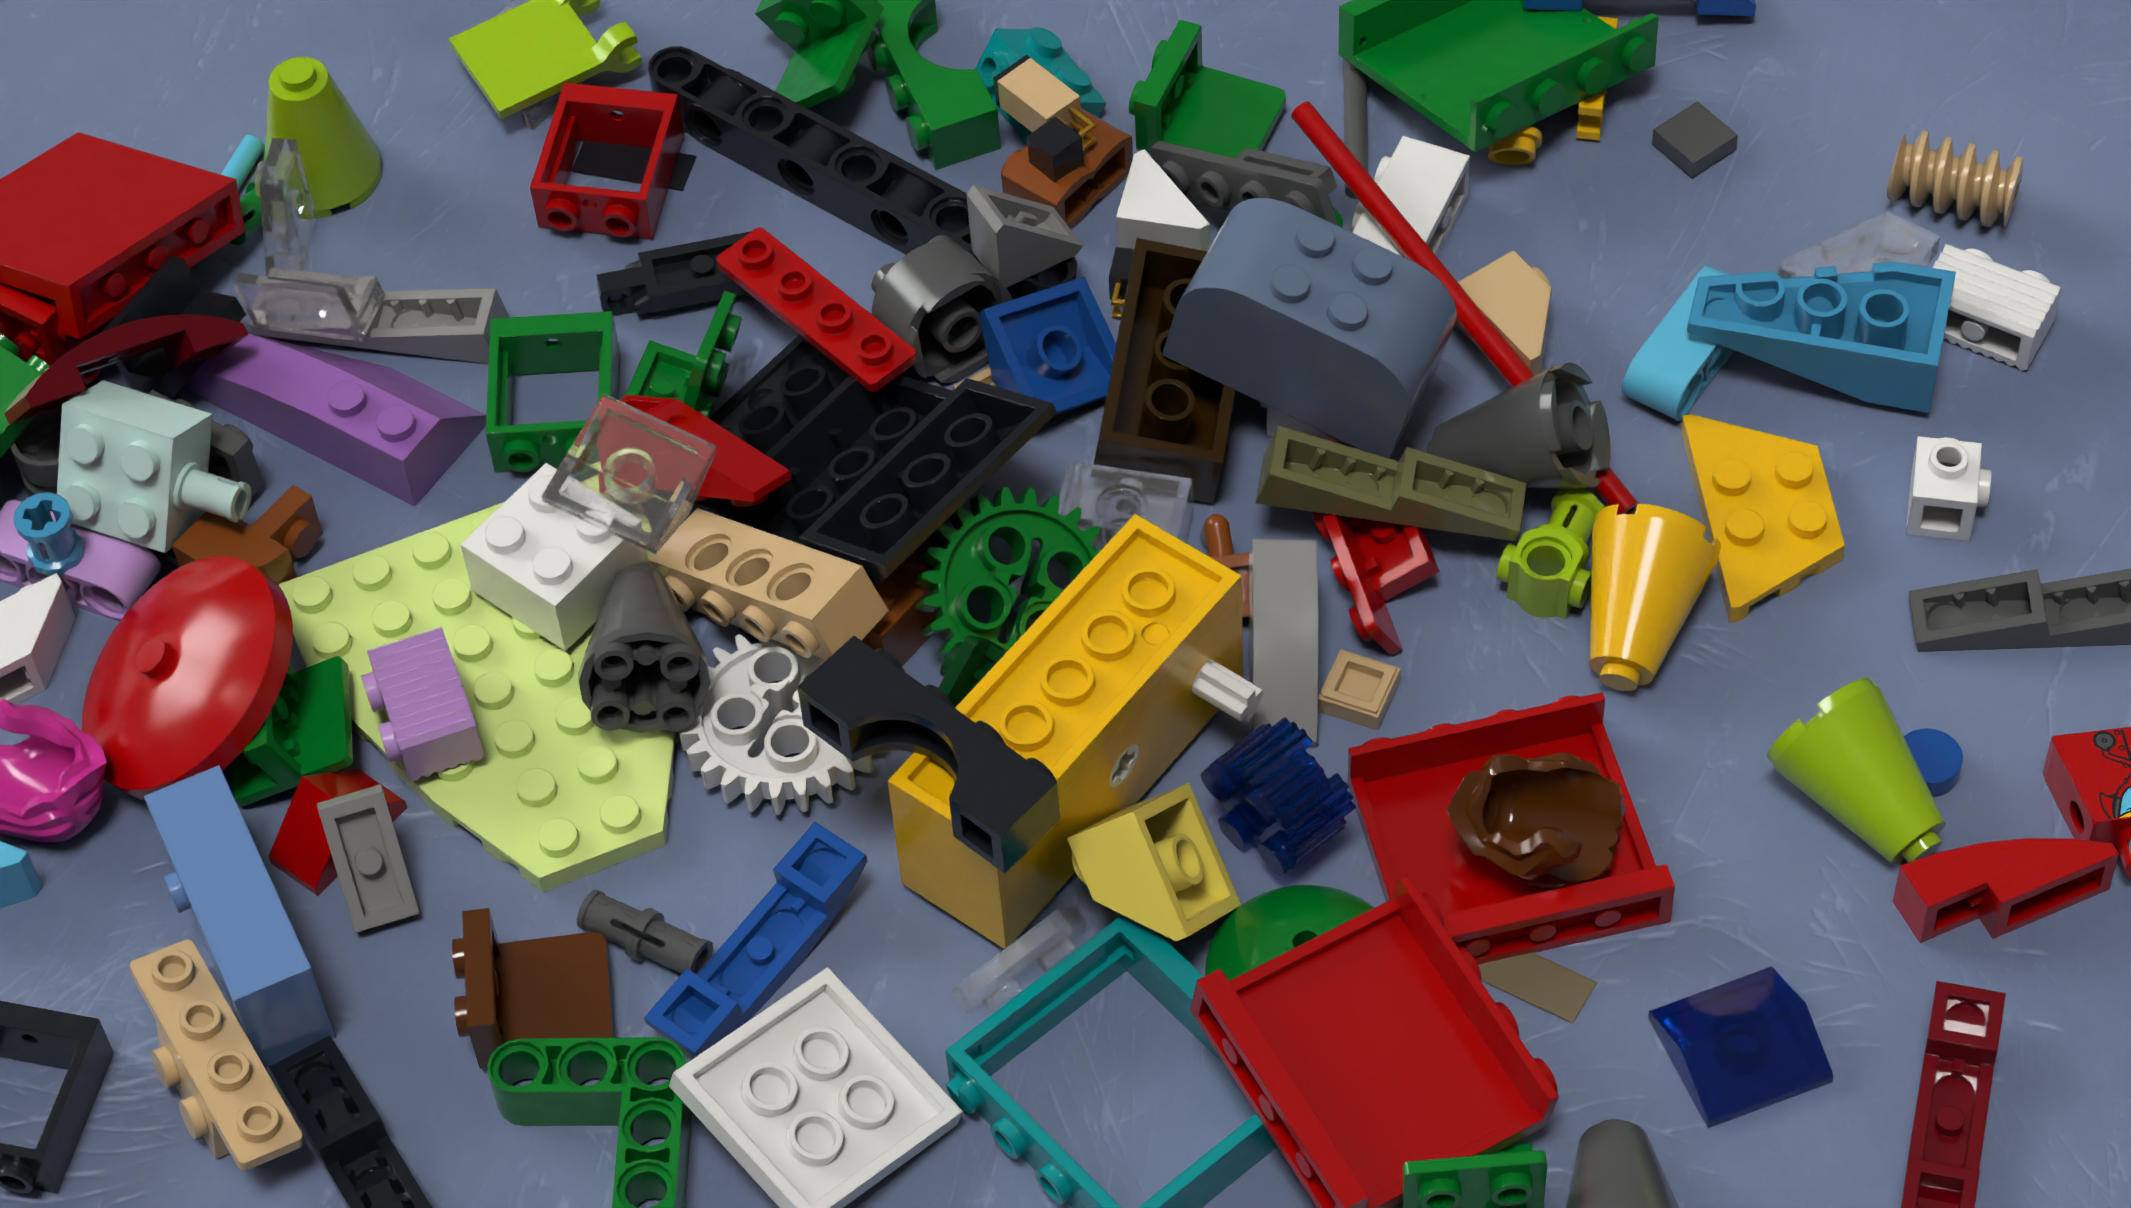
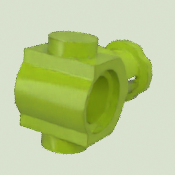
[1496,489,1605,619]

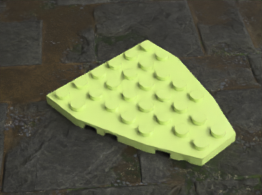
[278,467,680,892]

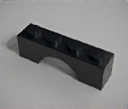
[797,636,1060,874]

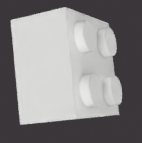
[460,463,650,651]

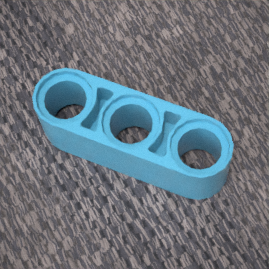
[1622,265,1735,421]

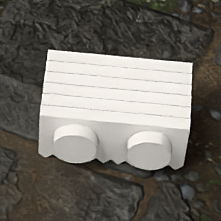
[1933,244,2062,371]

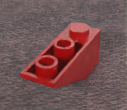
[591,395,791,507]

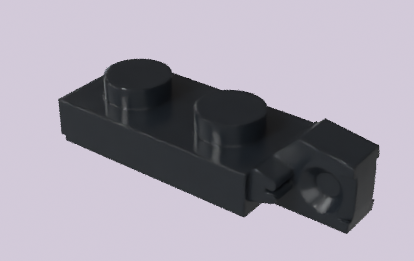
[597,231,752,315]

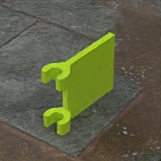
[448,0,642,119]

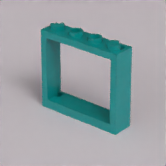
[945,915,1278,1208]

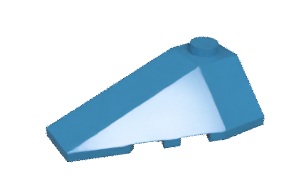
[1687,262,1956,413]

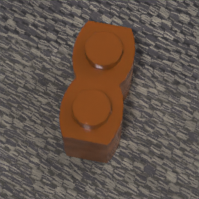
[1001,108,1133,229]

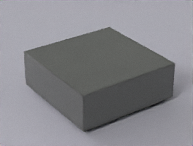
[1652,101,1738,177]

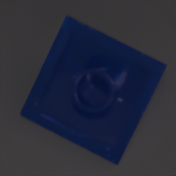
[1648,966,1834,1128]

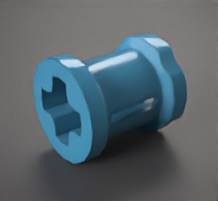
[13,492,84,576]

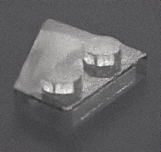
[255,138,317,279]

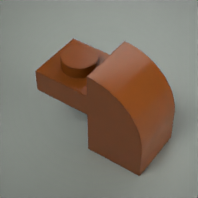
[172,485,323,584]

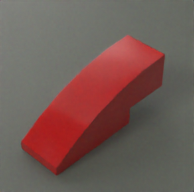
[1893,838,2119,943]

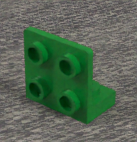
[755,0,884,109]
[1397,1143,1547,1208]

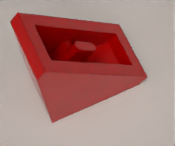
[268,769,407,896]

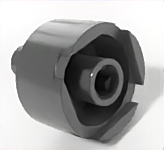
[871,235,1013,383]

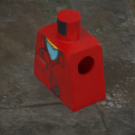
[2043,727,2131,879]

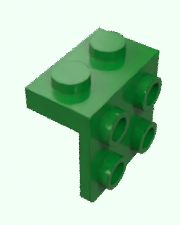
[1129,20,1286,158]
[624,291,742,419]

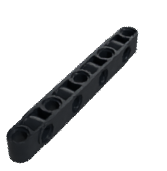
[648,46,1078,300]

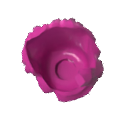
[0,699,107,842]

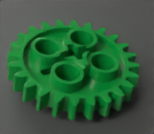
[914,487,1103,659]

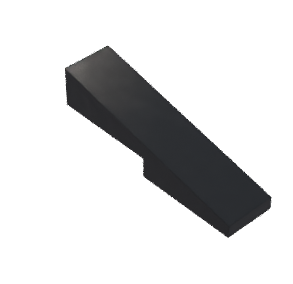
[269,1036,432,1208]

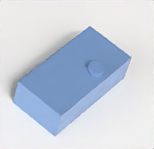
[144,765,336,1068]

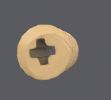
[1887,130,2023,227]

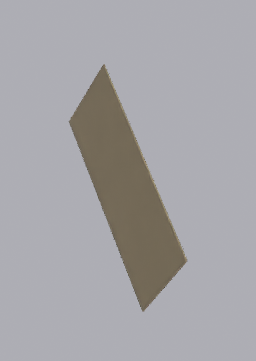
[1478,952,1597,1023]

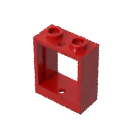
[530,83,684,239]

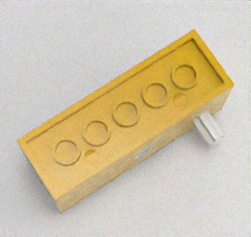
[888,514,1263,950]

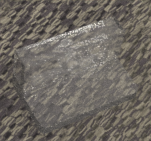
[233,267,385,342]

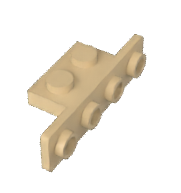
[130,939,303,1171]

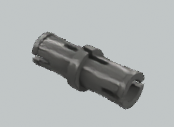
[577,889,713,974]

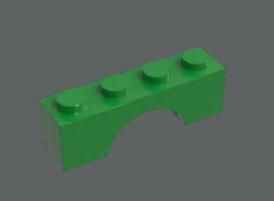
[866,0,1001,170]

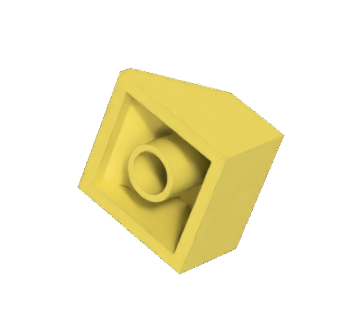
[1067,783,1241,941]

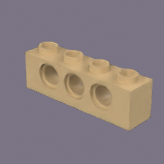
[648,508,889,660]

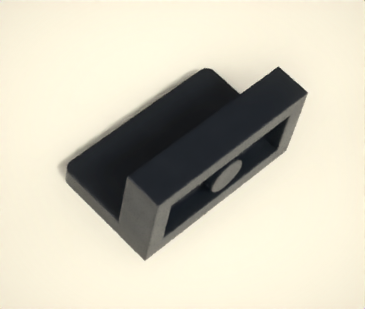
[101,256,247,397]

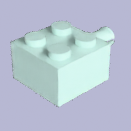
[57,380,251,553]

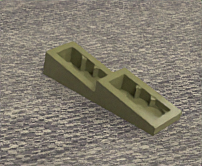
[1255,425,1527,541]

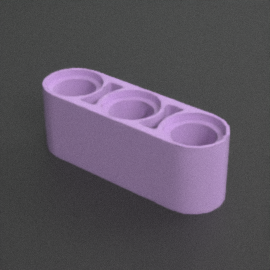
[0,500,161,621]

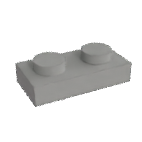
[317,784,419,933]

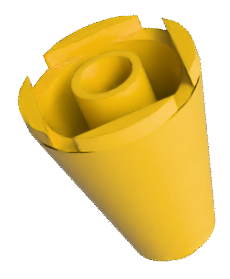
[1589,504,1721,691]

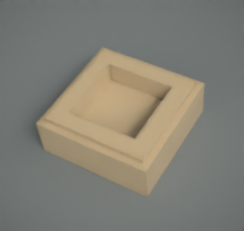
[1318,649,1401,730]

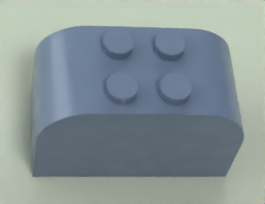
[1162,198,1457,459]

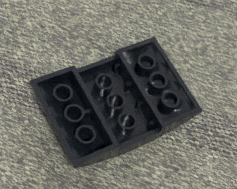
[649,334,1057,585]

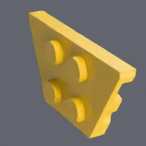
[1681,414,1845,623]

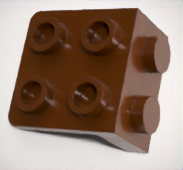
[452,908,614,1069]

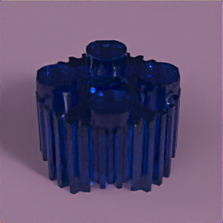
[1200,717,1356,877]

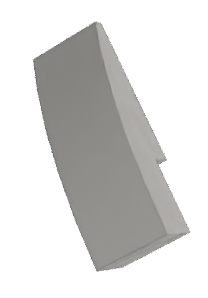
[1248,539,1318,748]

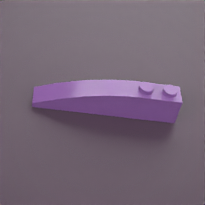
[182,333,486,506]

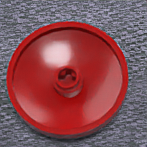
[82,556,293,800]

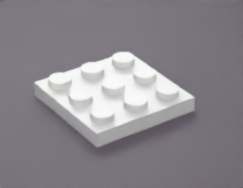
[669,967,963,1208]

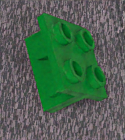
[232,656,353,806]

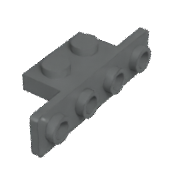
[1149,141,1339,226]

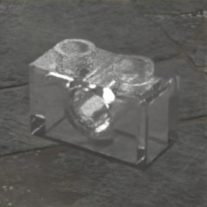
[1058,461,1194,550]

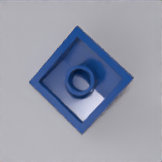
[979,277,1116,416]

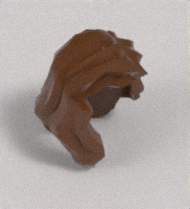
[1446,752,1626,888]

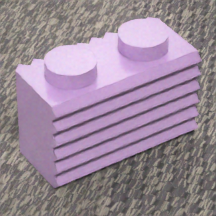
[361,627,484,781]

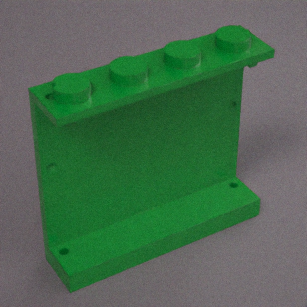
[1338,0,1659,152]

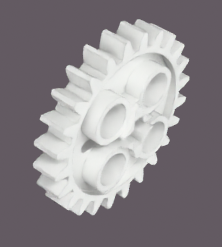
[679,634,874,815]

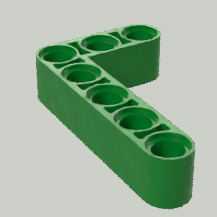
[487,1037,692,1208]

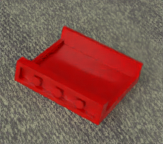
[0,132,245,339]
[1348,692,1675,965]
[1190,874,1559,1208]

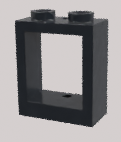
[0,1001,114,1193]

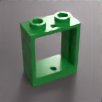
[486,311,620,472]

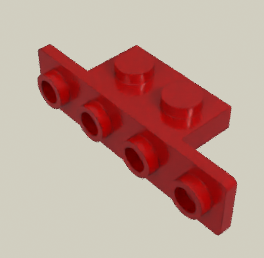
[716,227,917,392]
[1303,431,1440,655]

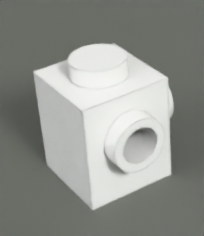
[1906,436,1992,542]

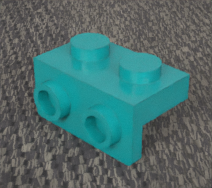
[975,27,1106,145]

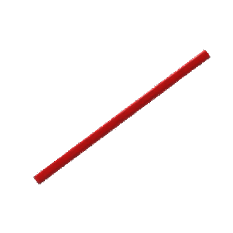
[1291,101,1639,515]

